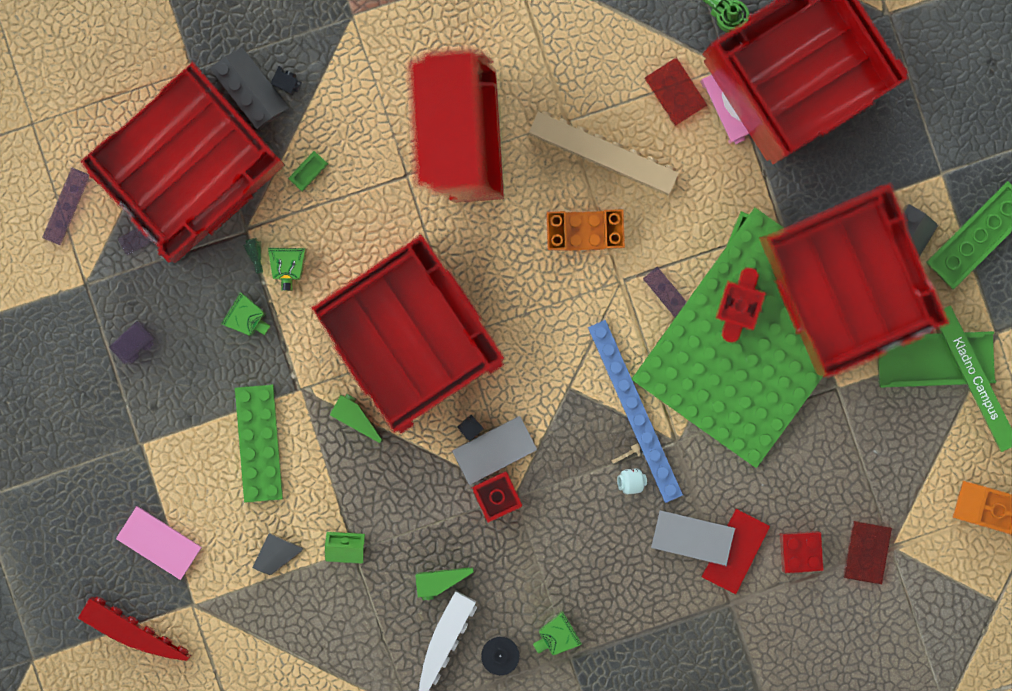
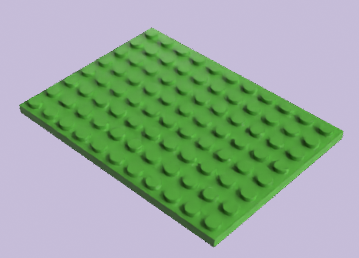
[632,207,823,468]

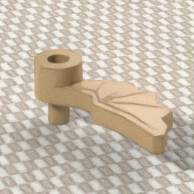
[612,443,642,463]

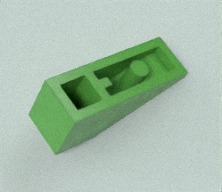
[330,394,383,443]
[415,567,474,600]

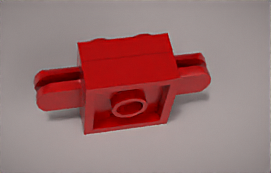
[716,267,765,343]

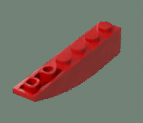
[78,596,191,661]

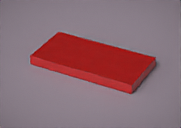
[701,508,770,594]

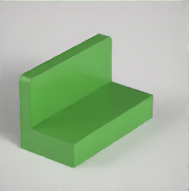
[325,532,365,563]

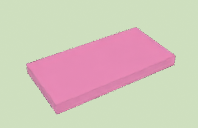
[116,506,202,580]

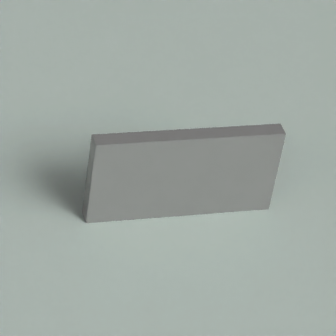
[452,416,537,485]
[651,510,735,566]

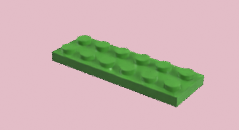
[925,181,1012,290]
[235,385,283,503]

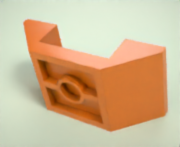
[546,209,625,251]
[953,481,1012,535]

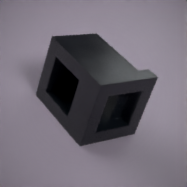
[271,66,302,95]
[457,414,484,442]

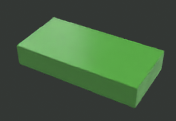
[288,151,328,192]

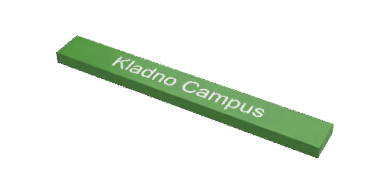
[939,305,1012,452]

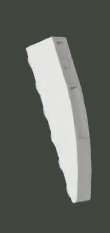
[419,590,477,691]

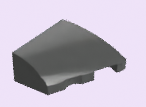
[252,533,303,575]

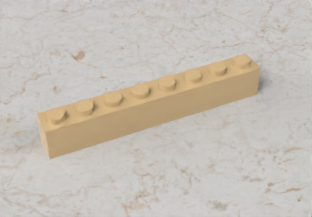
[529,111,679,196]

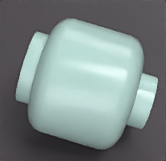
[617,468,647,495]

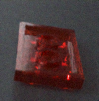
[644,57,707,126]
[843,521,892,585]

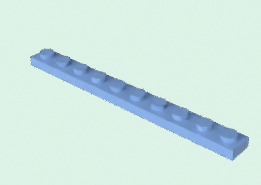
[588,320,683,503]

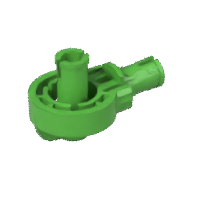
[703,0,749,33]

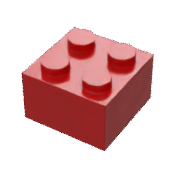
[471,471,523,522]
[780,531,824,573]

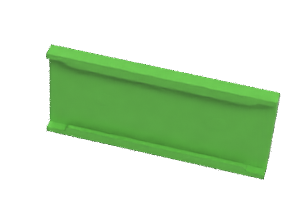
[878,331,996,388]

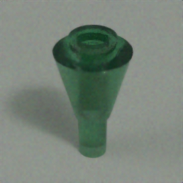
[243,238,263,274]

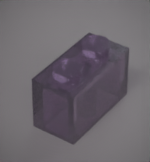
[109,321,155,364]

